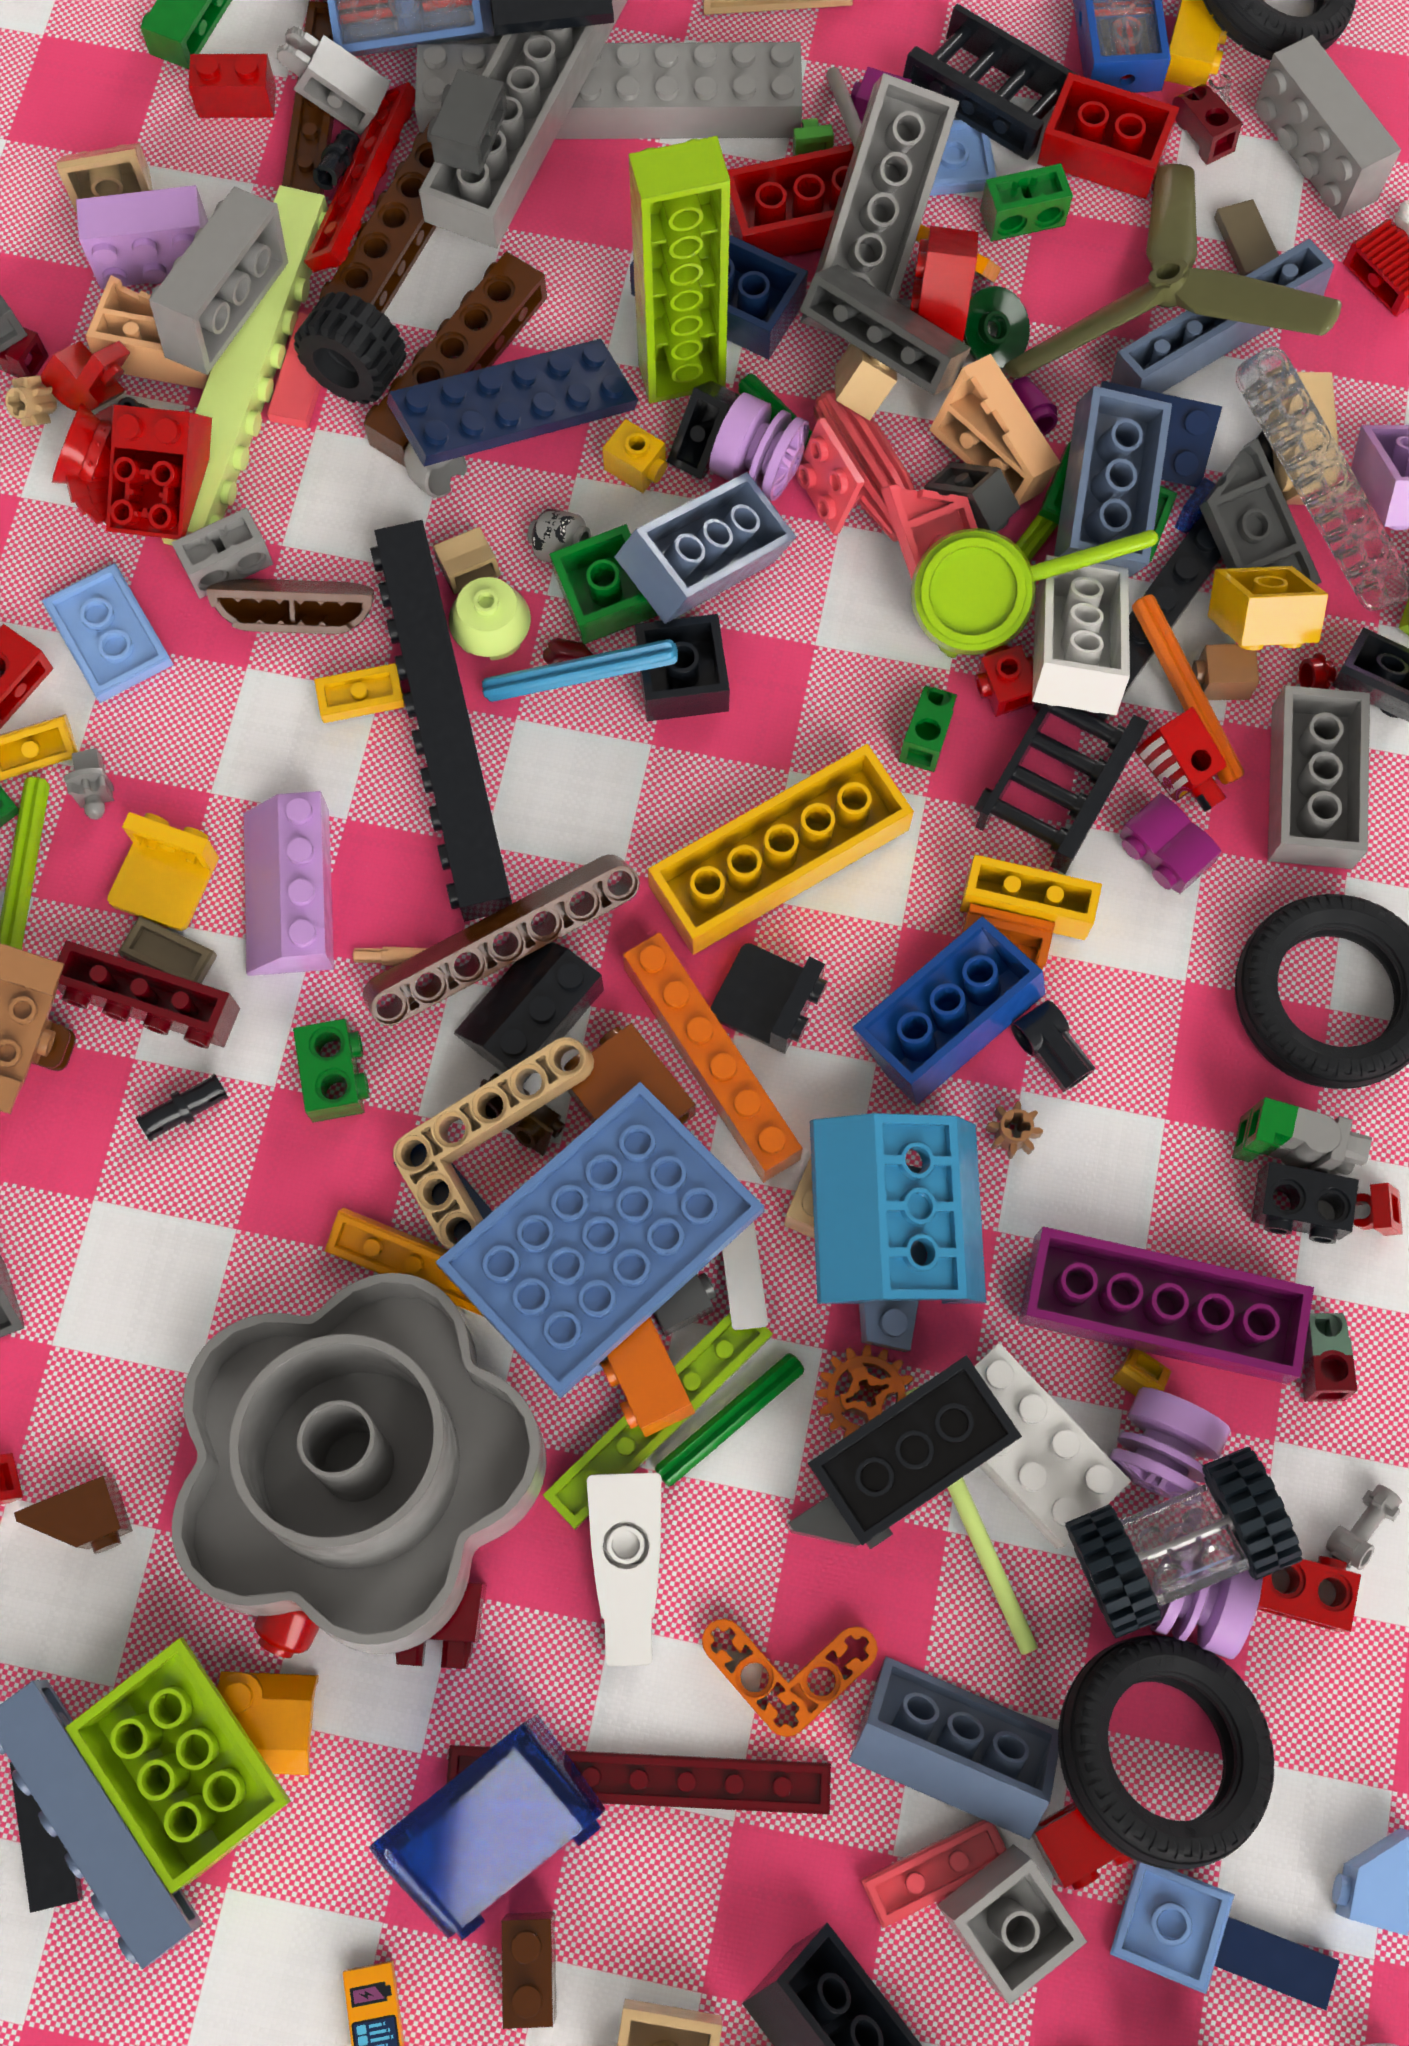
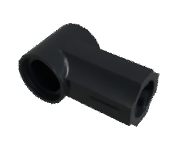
[1011,1000,1096,1092]

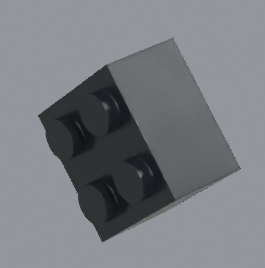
[635,614,730,722]

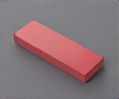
[267,312,321,429]
[860,1819,1007,1928]

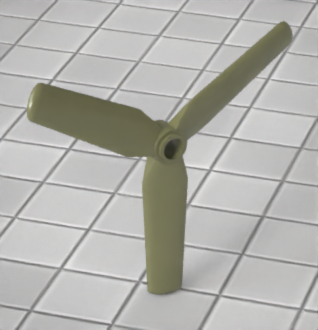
[1004,164,1342,379]

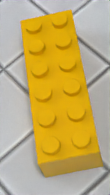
[648,743,914,955]

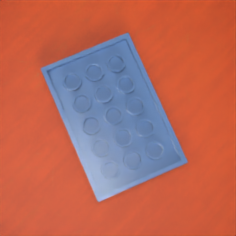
[436,1082,764,1399]

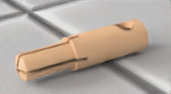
[353,946,428,966]

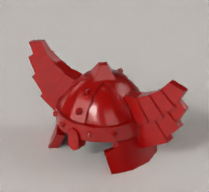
[52,403,113,524]

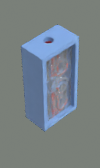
[327,0,494,57]

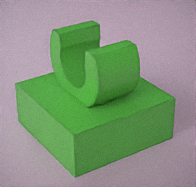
[793,118,834,156]

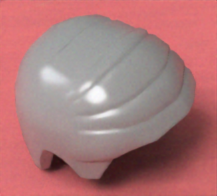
[404,442,467,498]

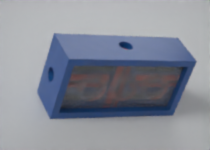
[1073,0,1171,93]

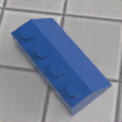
[852,916,1046,1106]

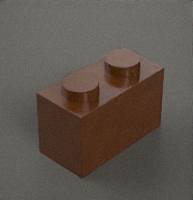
[501,1912,557,2029]

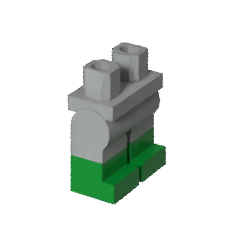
[1232,1097,1372,1175]

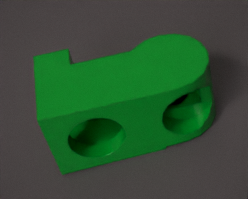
[899,685,957,772]

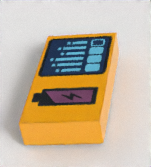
[343,1960,405,2046]

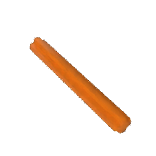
[1132,594,1244,785]

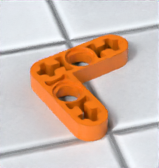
[702,1619,878,1737]

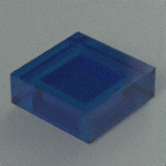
[1175,477,1215,535]

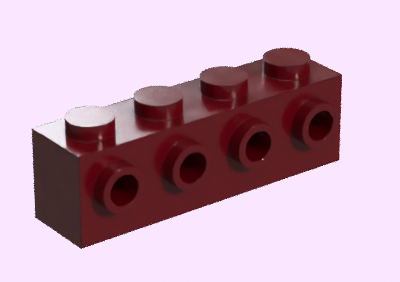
[57,940,240,1049]

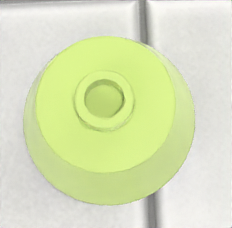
[449,577,531,660]

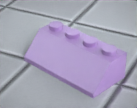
[243,791,334,976]

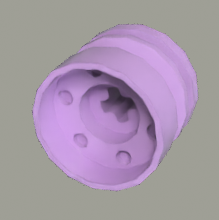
[709,392,810,501]
[1109,1387,1231,1504]
[1150,1535,1263,1659]

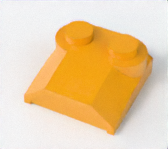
[217,1671,319,1775]

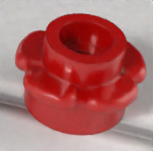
[1299,653,1336,689]

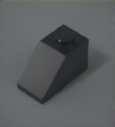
[666,381,740,480]

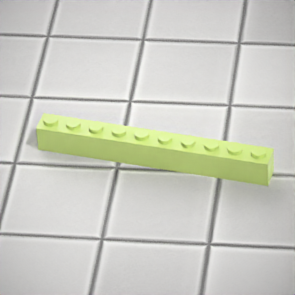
[162,185,328,546]

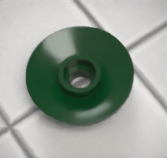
[964,286,1030,368]

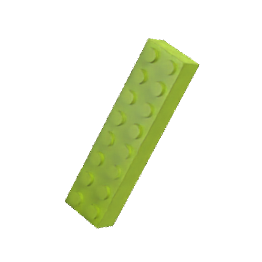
[629,136,730,404]

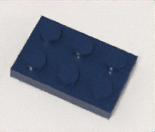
[1100,381,1222,488]

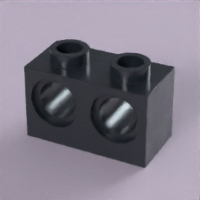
[1251,1162,1359,1244]

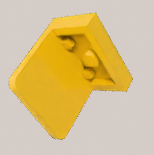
[107,812,219,931]

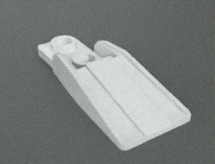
[587,1472,662,1667]

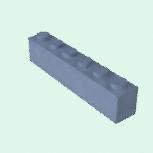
[1111,238,1334,393]
[0,1679,203,1969]

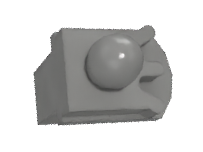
[64,748,114,820]

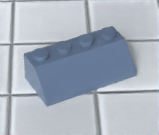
[849,1656,1059,1840]

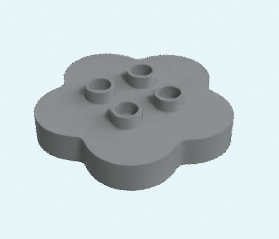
[172,1273,546,1654]

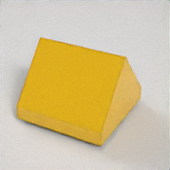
[1111,1349,1171,1396]

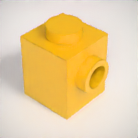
[602,419,668,493]

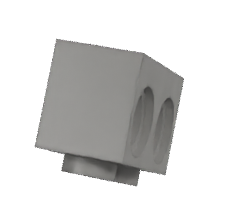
[171,508,273,599]

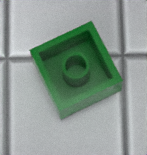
[549,524,658,644]

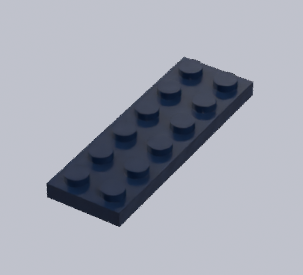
[387,339,638,467]

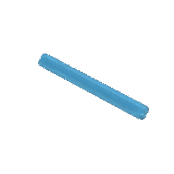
[482,639,678,702]

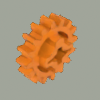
[815,1345,913,1439]

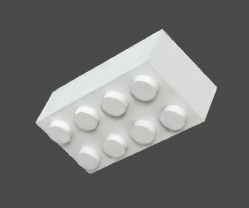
[1032,555,1130,715]
[974,1343,1131,1549]

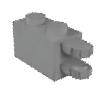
[276,26,391,136]

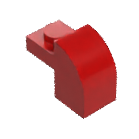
[40,341,130,411]

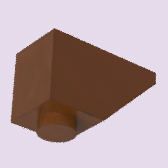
[14,1476,133,1554]

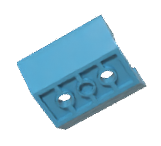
[810,1113,986,1304]

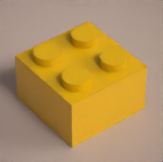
[1208,566,1328,650]

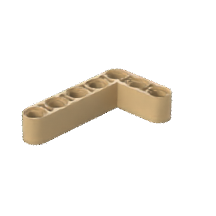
[393,1037,594,1249]

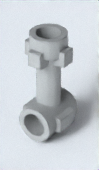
[1326,1485,1402,1570]

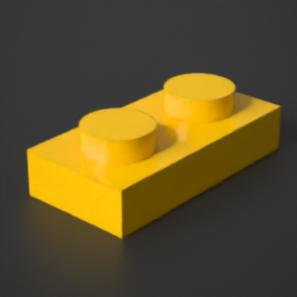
[314,663,405,723]

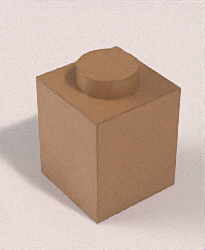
[1192,644,1259,700]

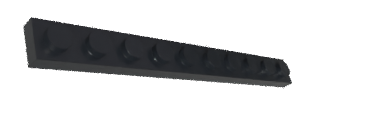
[1082,420,1275,722]

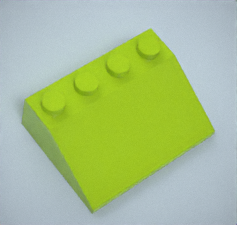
[65,1637,291,1894]

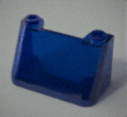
[369,1714,606,1940]

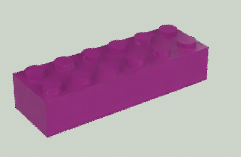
[1018,1227,1314,1384]

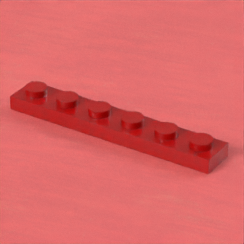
[304,81,416,273]

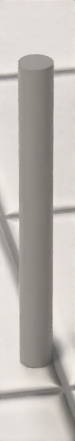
[826,67,862,147]

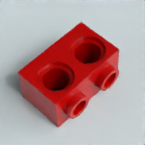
[1257,1556,1361,1632]

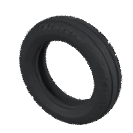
[1203,0,1356,60]
[1235,894,1409,1089]
[1058,1635,1274,1869]

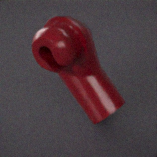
[543,638,594,664]

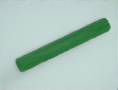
[655,1353,804,1486]

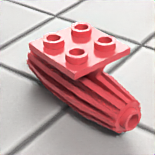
[796,389,916,542]

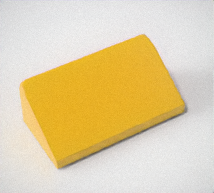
[0,714,78,781]

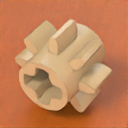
[5,375,57,427]

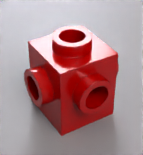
[975,645,1035,717]

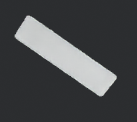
[722,1222,768,1330]

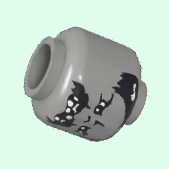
[527,509,591,563]

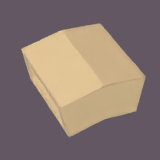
[433,527,501,594]

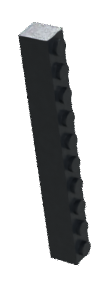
[370,520,513,922]

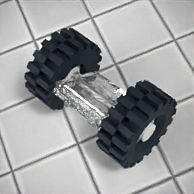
[1065,1447,1302,1638]

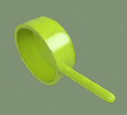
[910,528,1158,655]

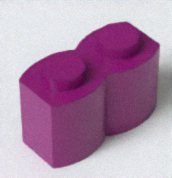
[1120,793,1222,894]

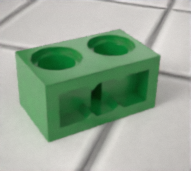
[980,163,1073,242]
[293,1019,370,1123]

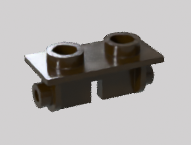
[479,1073,565,1156]

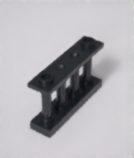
[903,4,1078,160]
[974,702,1149,874]

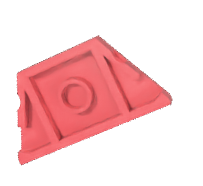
[881,484,978,580]

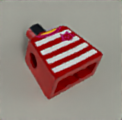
[1135,706,1227,812]

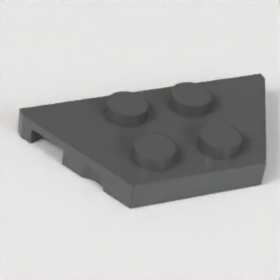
[1199,438,1322,585]

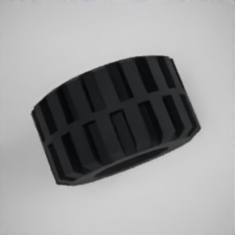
[294,291,407,404]

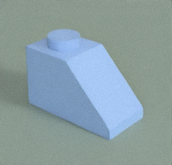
[1332,1828,1409,1936]

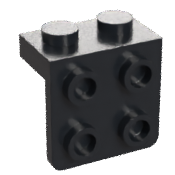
[711,943,828,1054]

